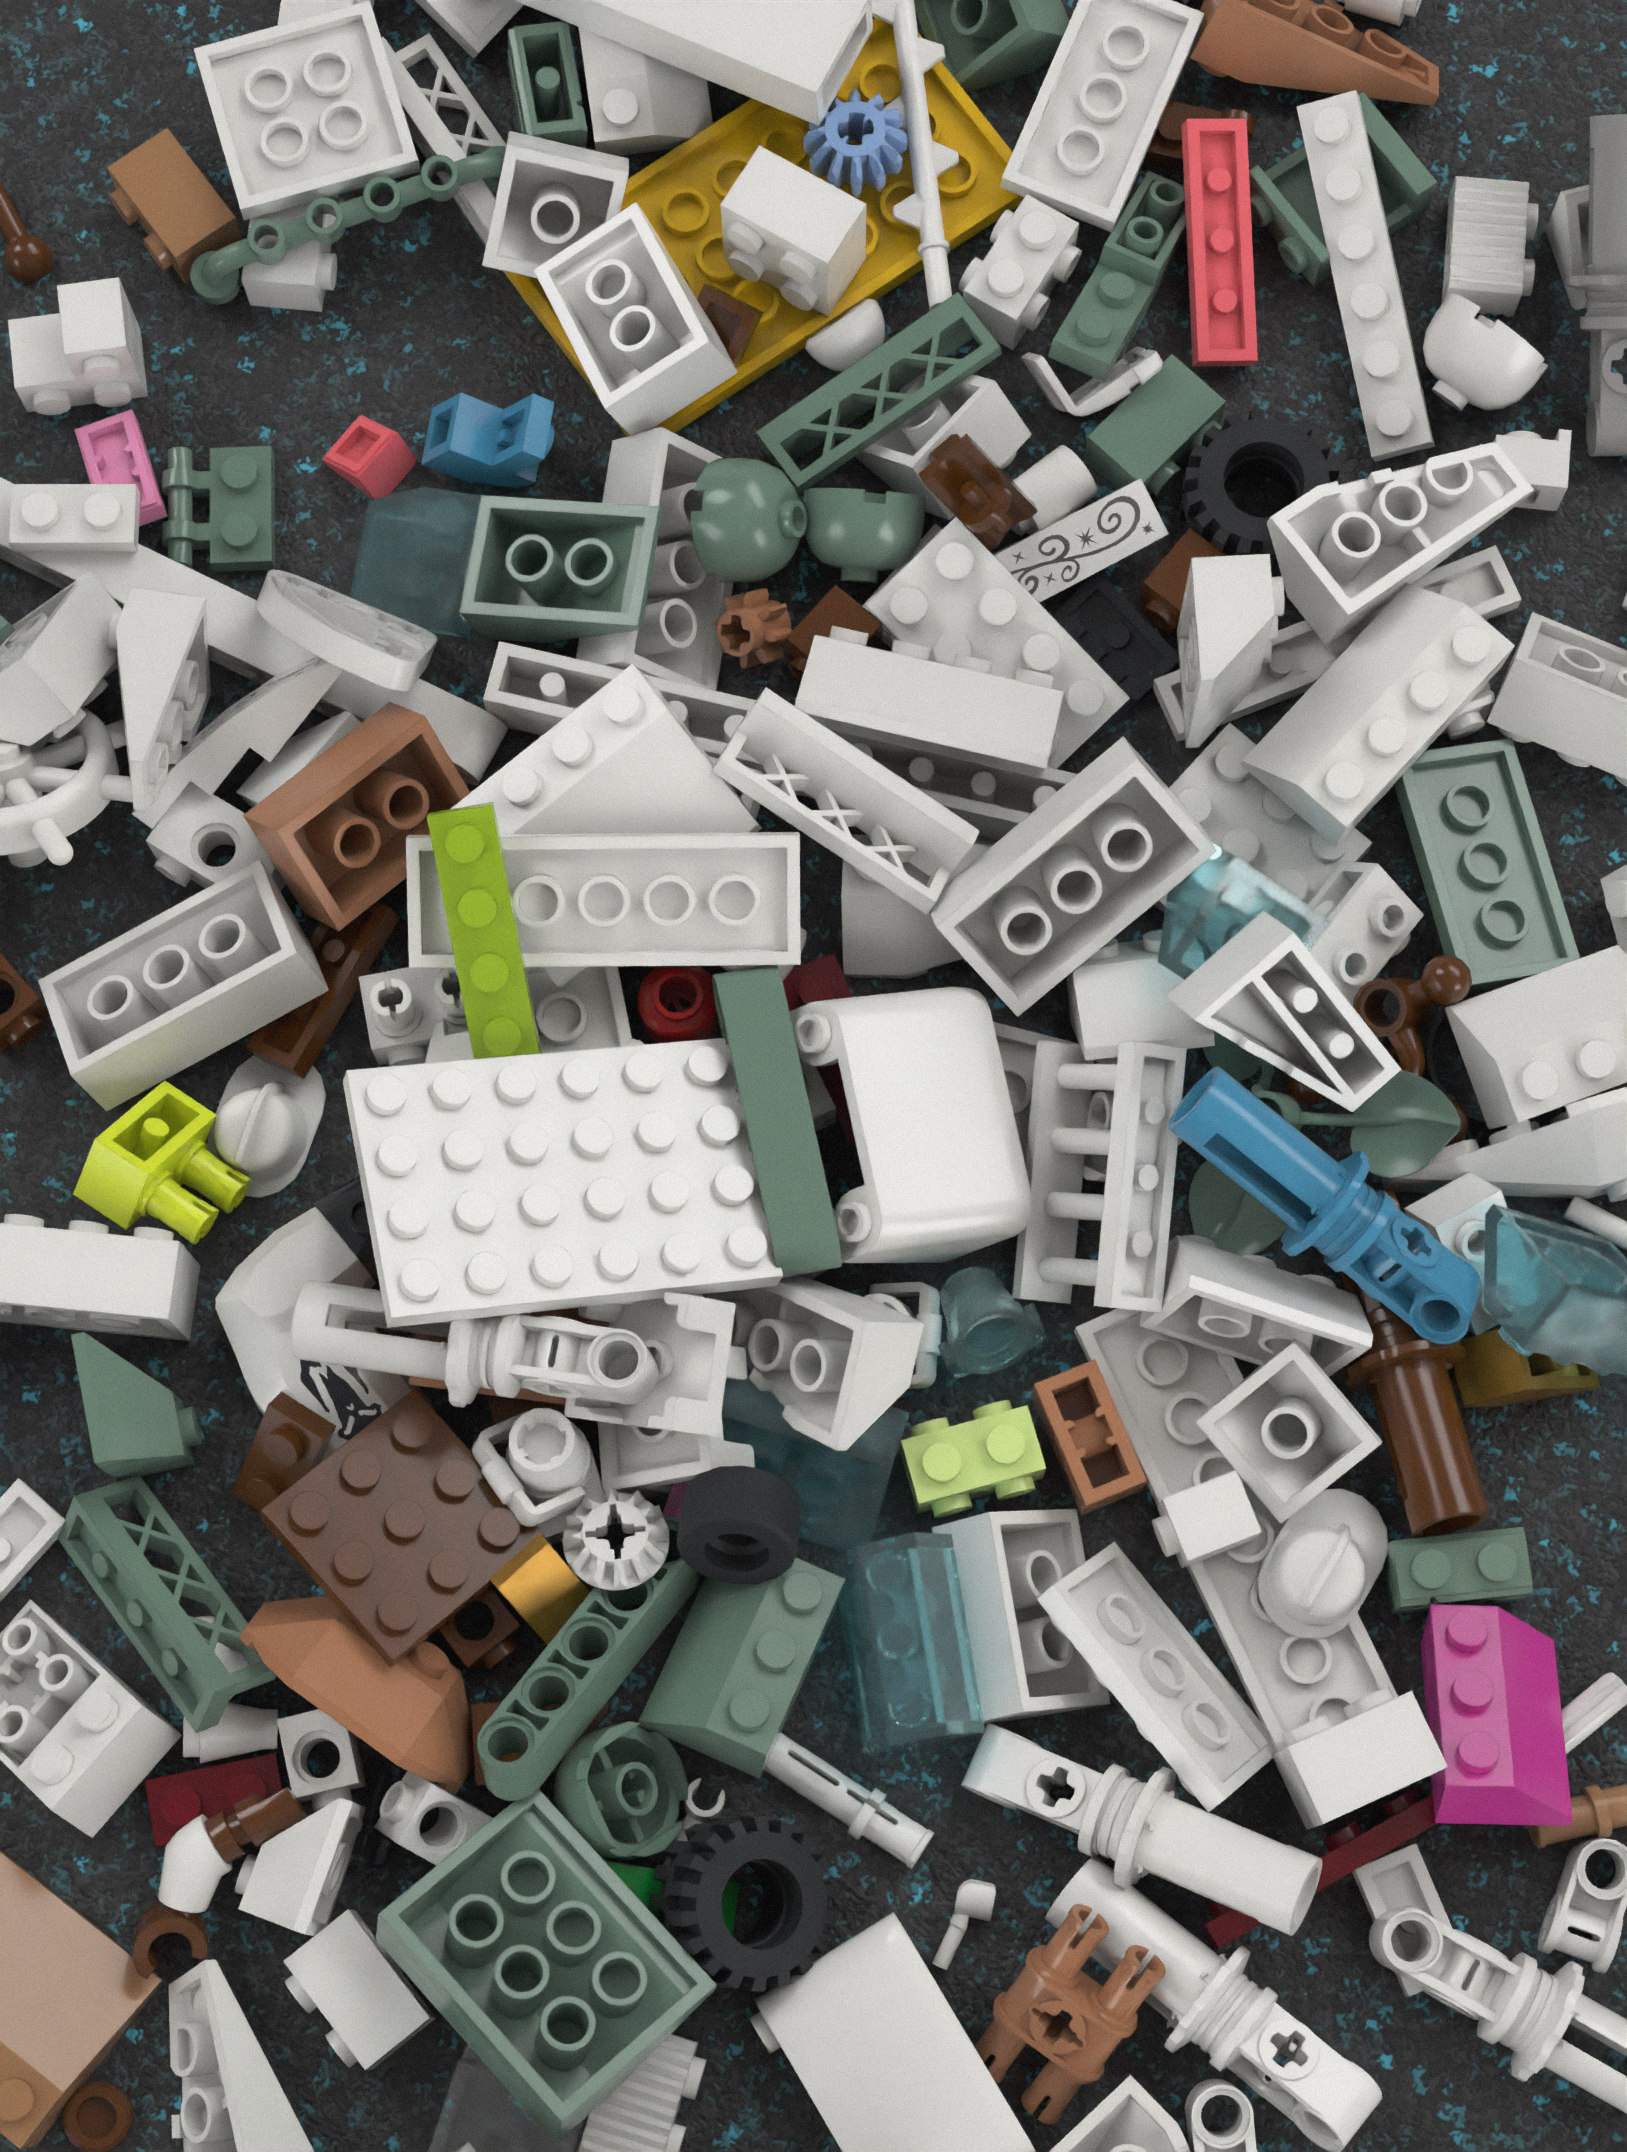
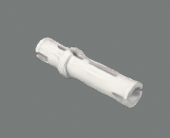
[764,1733,935,1869]

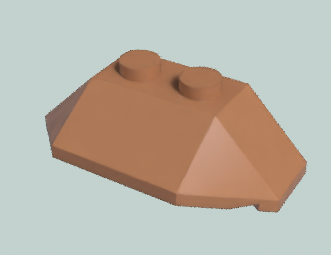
[238,1596,475,1795]

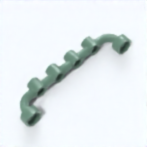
[190,146,506,305]

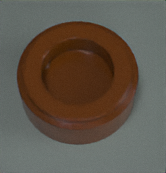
[63,2082,135,2152]

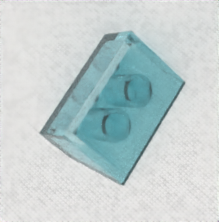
[1484,1204,1627,1376]
[721,1366,910,1558]
[832,1532,985,1756]

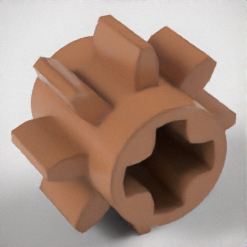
[714,588,793,669]

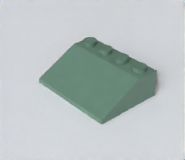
[376,1789,717,2144]

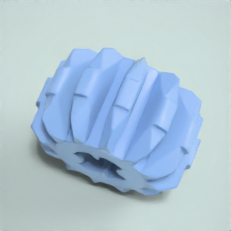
[804,87,907,198]

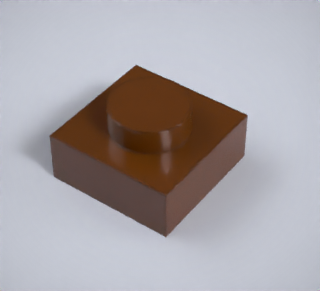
[697,284,764,368]

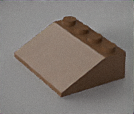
[0,1850,164,2149]

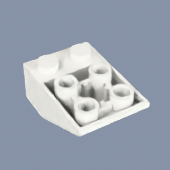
[0,1599,182,1838]

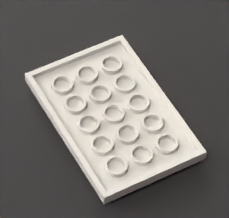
[343,1038,783,1328]

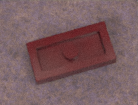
[145,1753,285,1848]

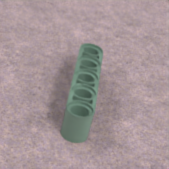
[712,965,842,1278]
[477,1517,700,1801]

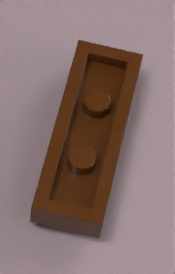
[245,902,400,1079]

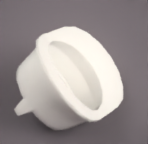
[207,1056,326,1198]
[1258,1489,1388,1639]

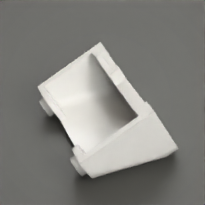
[789,987,1033,1263]
[749,1912,1036,2152]

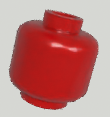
[637,966,719,1044]

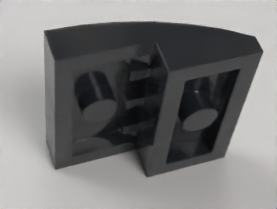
[1048,572,1180,743]

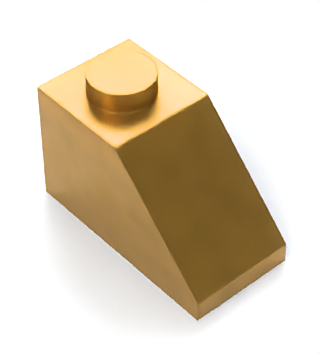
[1452,1325,1601,1407]
[489,1533,590,1646]

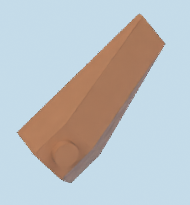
[1190,0,1439,106]

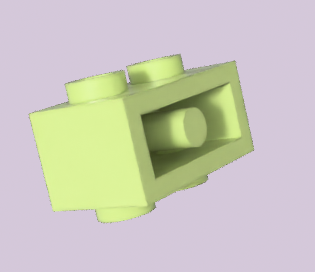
[900,1400,1046,1518]

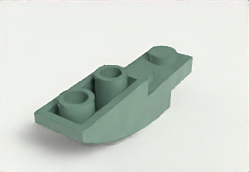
[1048,171,1186,381]

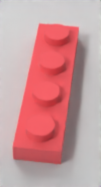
[1181,119,1258,367]

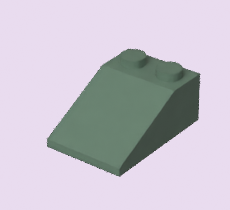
[460,495,662,643]

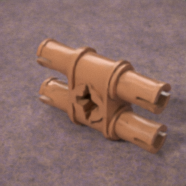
[974,1904,1166,2124]

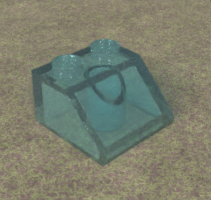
[1158,844,1330,980]

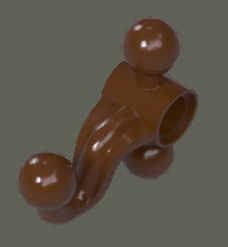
[1353,954,1472,1147]

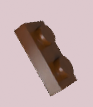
[232,1391,336,1512]

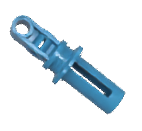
[1168,1066,1481,1344]

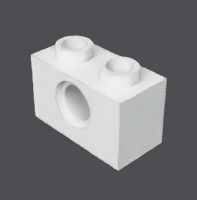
[146,781,286,892]

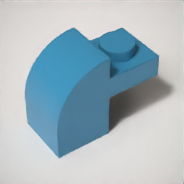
[421,392,555,487]

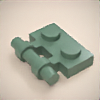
[162,446,275,572]

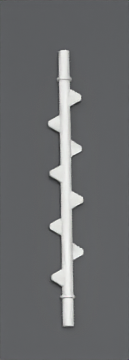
[871,0,959,311]

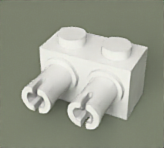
[358,967,468,1066]

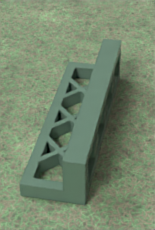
[756,292,1002,494]
[57,1475,276,1733]

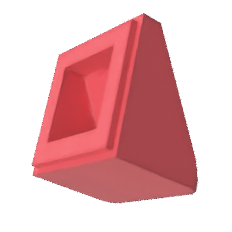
[322,415,417,503]

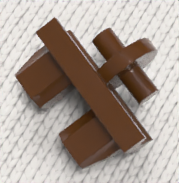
[919,433,1038,551]

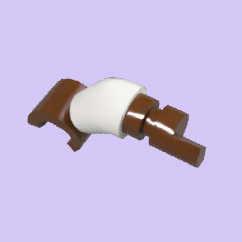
[133,1787,308,1979]

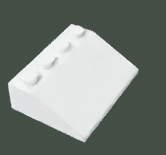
[451,663,762,988]

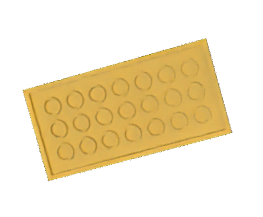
[503,18,1024,436]

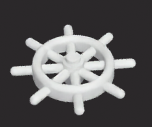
[0,707,160,867]

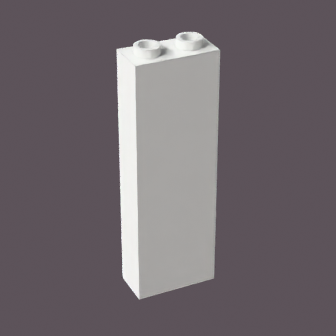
[515,0,873,126]

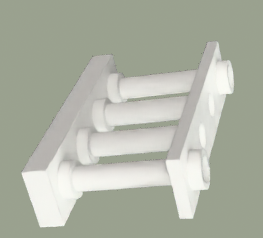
[1012,1040,1187,1313]

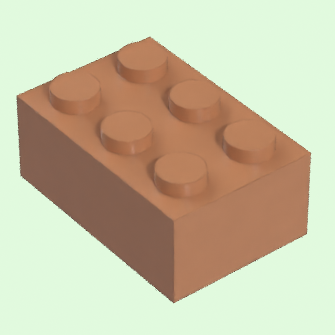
[243,702,470,931]

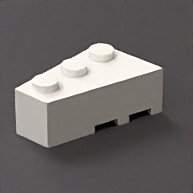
[1166,910,1401,1112]

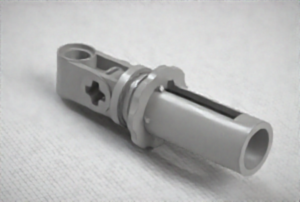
[1565,114,1627,456]

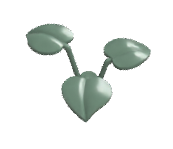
[1189,1030,1461,1256]

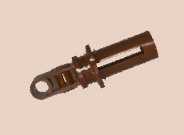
[1340,1188,1490,1538]

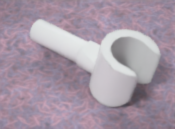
[663,1778,725,1865]
[932,1879,996,1970]

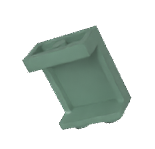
[1249,92,1437,287]

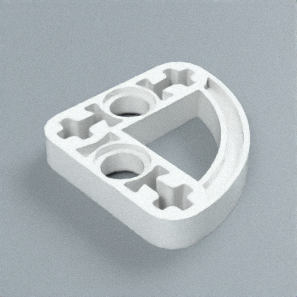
[256,569,438,692]

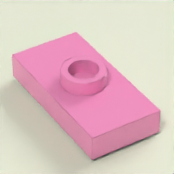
[74,409,167,527]

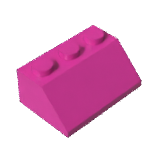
[1420,1605,1573,1826]

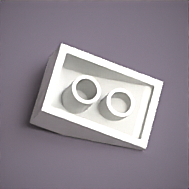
[534,202,738,435]

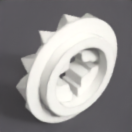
[562,1486,669,1590]

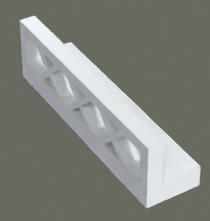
[381,33,506,245]
[712,687,980,915]

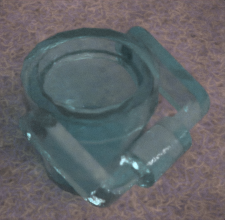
[937,1267,1047,1379]

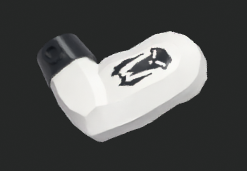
[215,1175,435,1462]

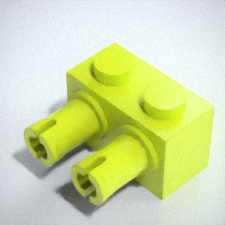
[73,1080,252,1245]

